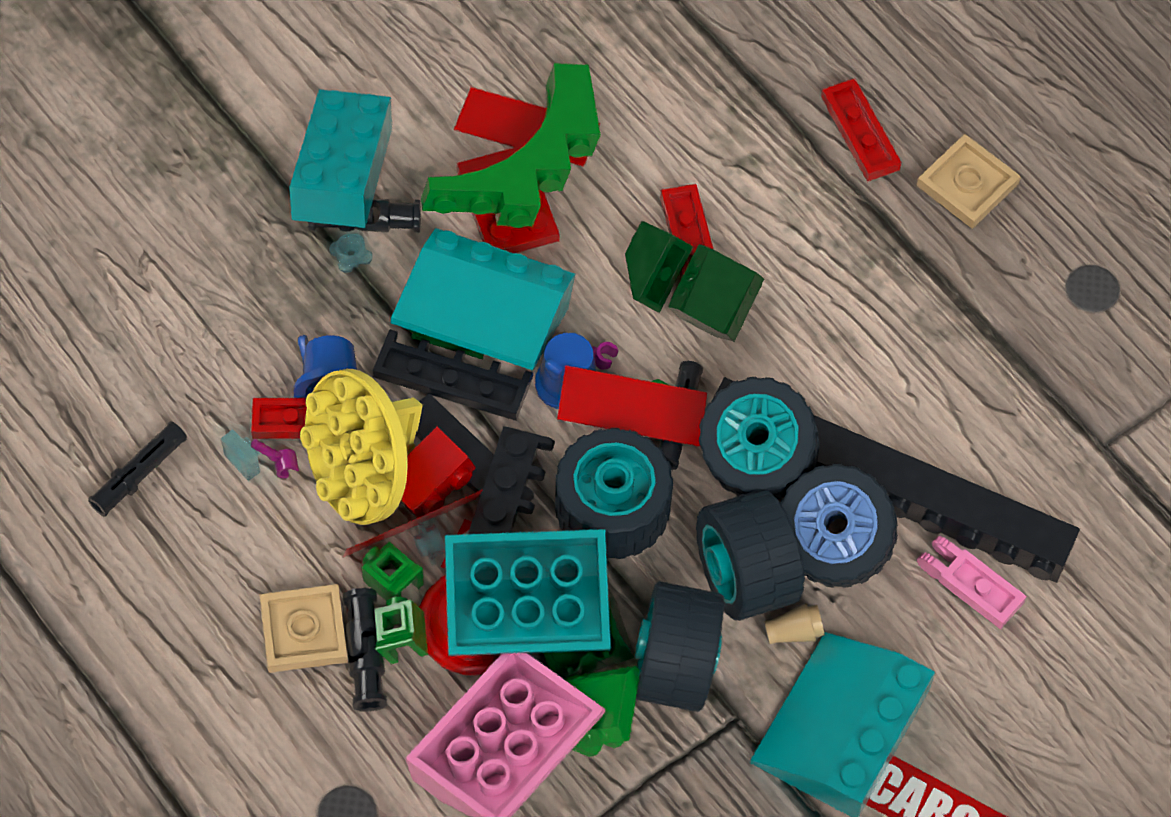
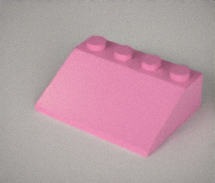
[405,653,605,817]

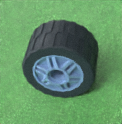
[780,464,898,588]

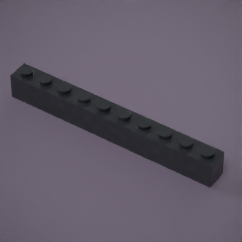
[711,377,1081,583]

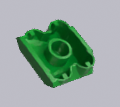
[564,666,640,757]

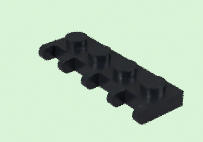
[372,329,534,421]
[468,426,555,534]

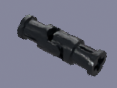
[308,199,421,233]
[343,588,387,712]

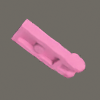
[916,535,1027,630]

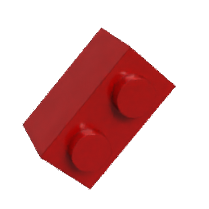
[400,427,476,518]

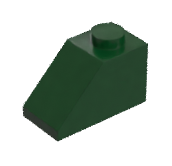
[625,221,693,313]

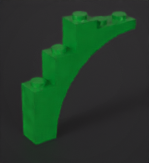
[421,63,601,228]

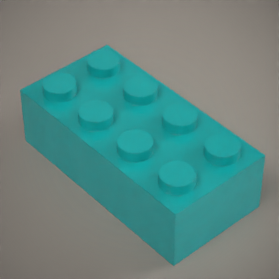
[289,89,392,228]

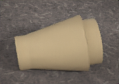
[764,603,825,644]

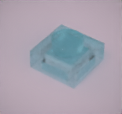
[221,429,260,481]

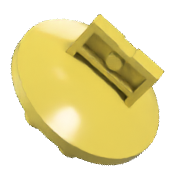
[300,369,423,525]

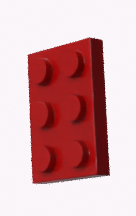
[456,144,560,253]

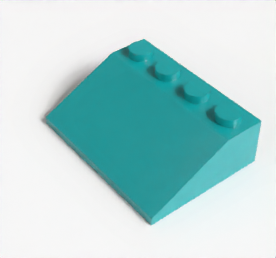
[390,228,575,370]
[445,530,610,656]
[750,632,935,817]

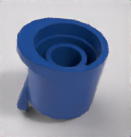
[535,333,596,409]
[294,335,357,398]

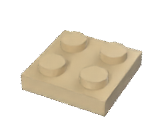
[916,134,1021,229]
[260,584,348,673]

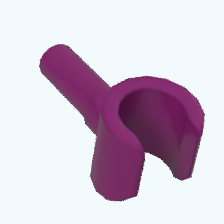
[591,342,618,370]
[251,439,299,479]

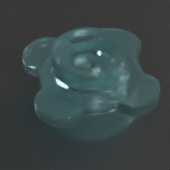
[329,234,373,273]
[413,522,445,565]

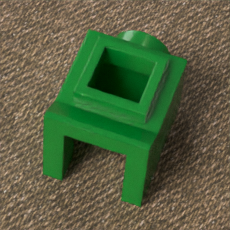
[362,542,424,601]
[375,597,428,664]

